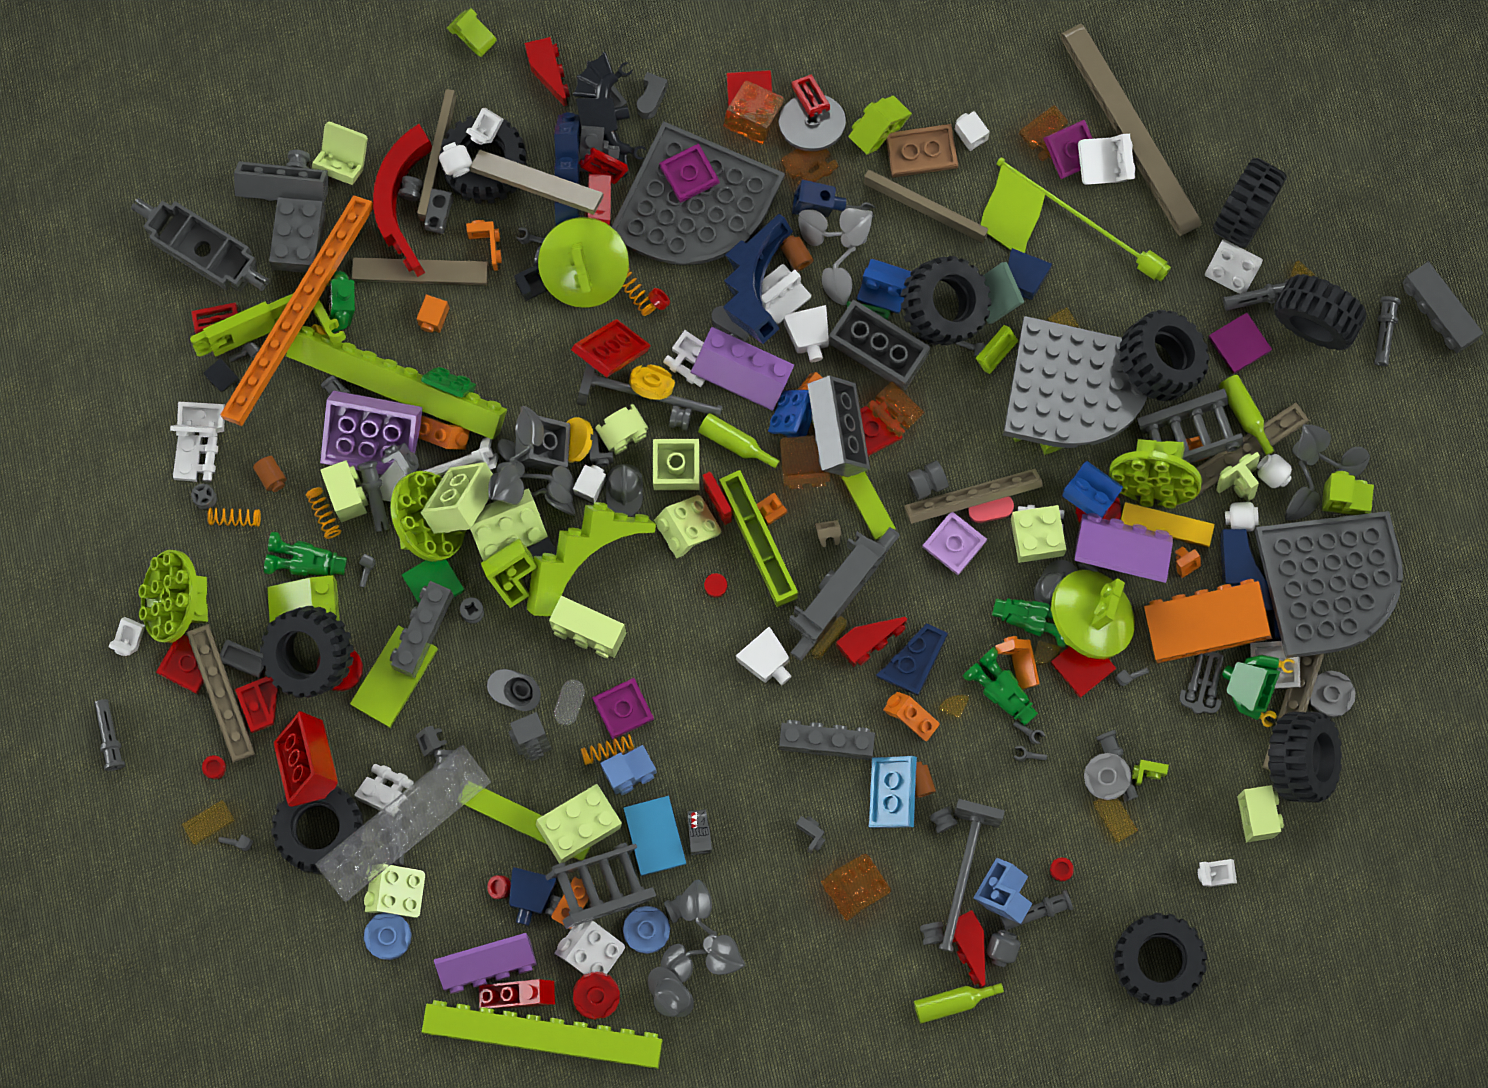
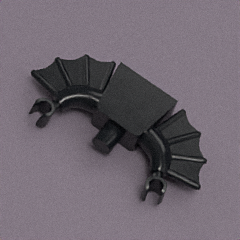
[573,52,646,177]

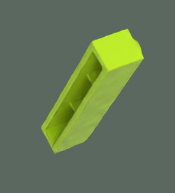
[719,470,798,607]

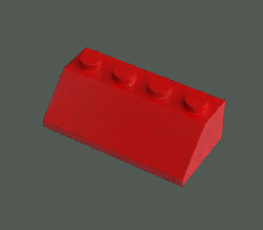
[273,711,338,807]

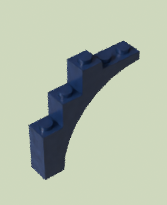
[554,112,580,226]
[723,214,793,344]
[1220,529,1281,642]

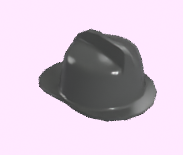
[606,464,643,517]
[1034,560,1078,609]
[487,669,541,711]
[648,967,694,1017]

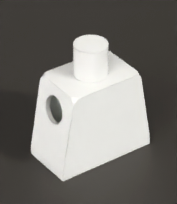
[784,305,829,362]
[736,627,792,685]

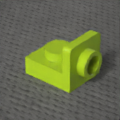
[1132,760,1169,786]

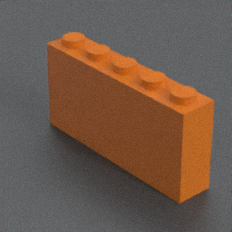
[1144,579,1272,663]

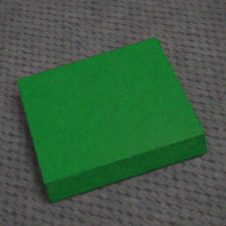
[402,559,465,603]

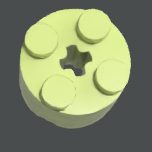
[595,404,648,455]

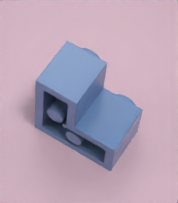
[600,745,657,795]
[973,858,1032,924]

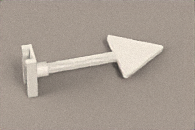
[366,437,498,501]

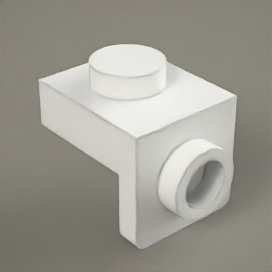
[466,108,504,145]
[109,617,145,656]
[1198,859,1237,887]

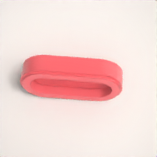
[968,496,1014,523]

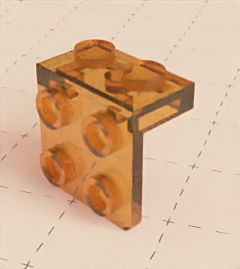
[723,81,784,145]
[780,435,830,489]
[821,854,891,921]

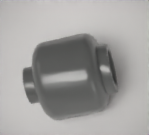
[986,930,1021,967]

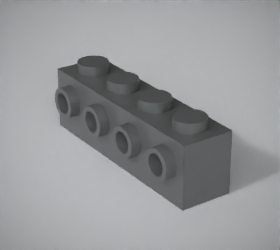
[234,161,328,204]
[1402,261,1483,354]
[390,581,454,679]
[508,712,552,761]
[779,720,875,760]

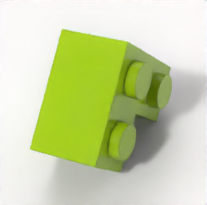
[848,95,912,155]
[1321,471,1374,515]
[481,538,537,608]

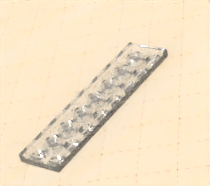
[315,745,491,902]

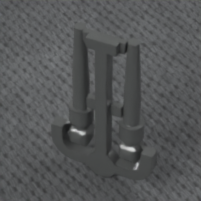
[1179,652,1224,714]

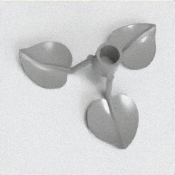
[798,208,873,305]

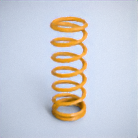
[622,269,656,316]
[306,487,341,539]
[208,507,261,527]
[581,734,634,766]

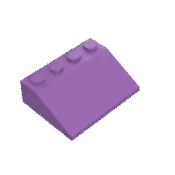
[320,391,422,475]
[1075,513,1173,583]

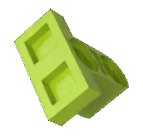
[447,8,497,57]

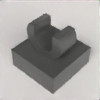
[416,725,447,757]

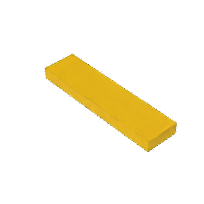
[1121,502,1215,548]

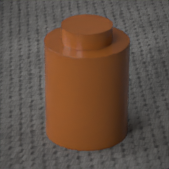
[781,236,814,272]
[253,456,287,492]
[915,762,936,799]

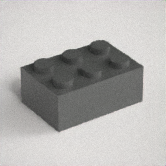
[269,198,326,273]

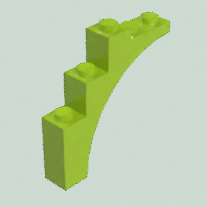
[526,502,656,616]

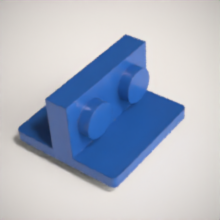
[857,259,912,314]
[768,390,812,443]
[1062,461,1123,518]

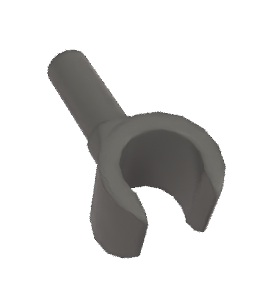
[845,202,876,218]
[516,227,545,244]
[956,341,985,358]
[229,343,260,362]
[359,554,376,588]
[1115,668,1149,686]
[1013,721,1045,744]
[1014,746,1047,762]
[218,835,253,851]

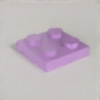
[922,512,987,575]

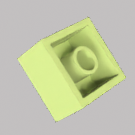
[653,439,700,490]
[321,460,369,522]
[1011,505,1066,563]
[1237,785,1284,842]

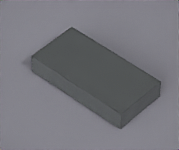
[220,640,266,679]

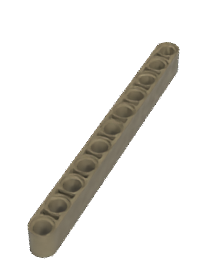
[1061,23,1201,236]

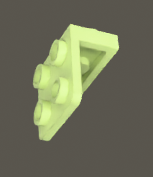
[312,122,368,185]
[654,495,721,558]
[364,864,425,917]

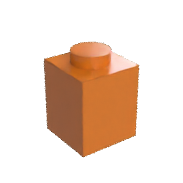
[417,294,450,333]

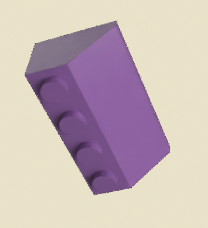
[690,327,794,411]
[434,933,537,994]

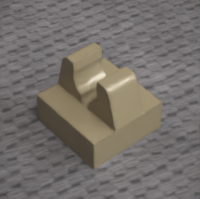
[815,520,841,547]

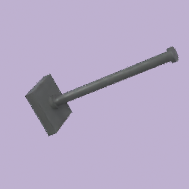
[577,363,722,418]
[939,799,1005,953]

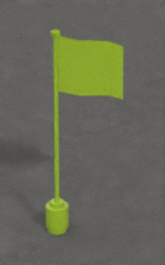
[981,157,1171,282]

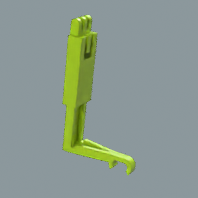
[190,293,346,357]

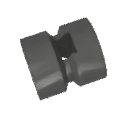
[907,460,949,500]

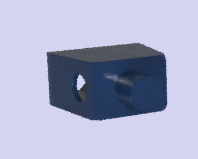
[792,180,846,218]
[1008,248,1052,300]
[509,867,558,926]

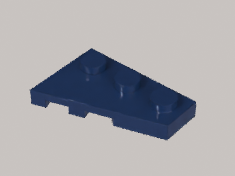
[876,624,948,696]

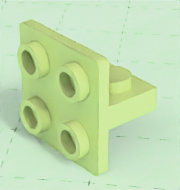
[1216,452,1260,502]

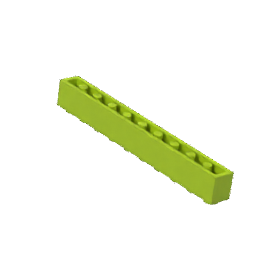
[286,326,507,440]
[422,1000,663,1069]

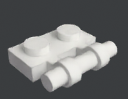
[663,330,705,387]
[173,435,218,482]
[354,764,414,817]

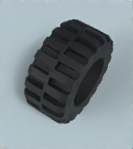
[440,115,527,204]
[1213,158,1287,248]
[901,256,991,346]
[1274,274,1366,351]
[1119,310,1209,401]
[260,606,354,698]
[1268,712,1342,803]
[271,786,365,874]
[1113,913,1207,1007]

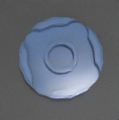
[623,906,670,954]
[364,913,412,960]

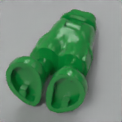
[264,532,347,576]
[992,598,1066,648]
[962,647,1038,726]

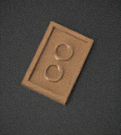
[886,124,958,178]

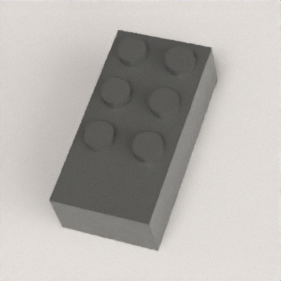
[829,299,930,391]
[807,375,870,477]

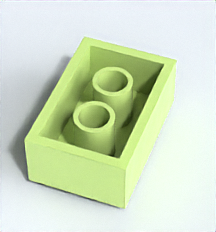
[421,462,493,534]
[470,488,548,561]
[549,596,626,659]
[536,784,622,864]

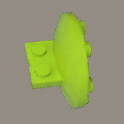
[538,217,629,308]
[1109,439,1202,509]
[391,471,467,561]
[139,550,208,643]
[1051,570,1135,659]

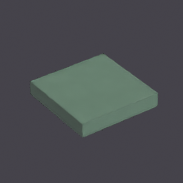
[984,262,1024,324]

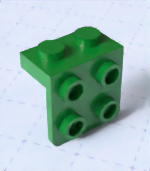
[421,367,476,397]

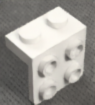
[1078,134,1135,185]
[170,402,225,437]
[555,920,625,975]

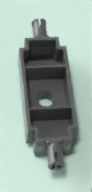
[131,198,269,292]
[789,527,900,661]

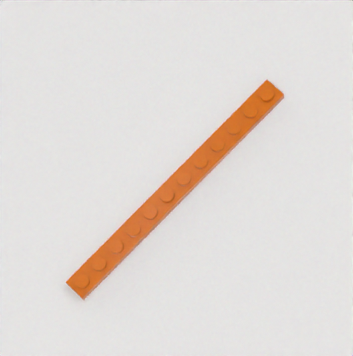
[220,195,373,426]

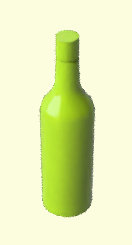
[1218,375,1274,455]
[698,413,780,469]
[914,983,1004,1024]

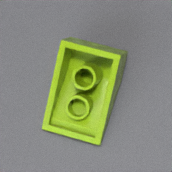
[267,575,340,622]

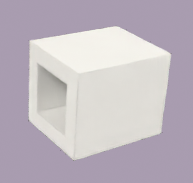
[955,111,990,151]
[573,465,607,503]

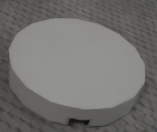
[1309,671,1356,718]
[1084,753,1131,800]

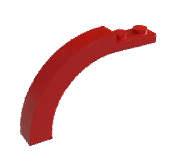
[373,124,432,277]

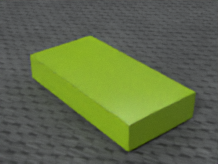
[976,325,1018,374]

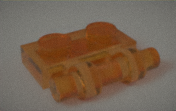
[1019,105,1068,161]
[781,148,839,185]
[867,381,925,437]

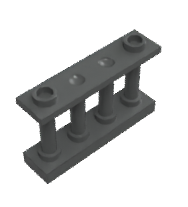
[1137,389,1243,463]
[545,843,656,929]

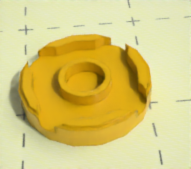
[629,364,675,400]
[566,417,593,463]

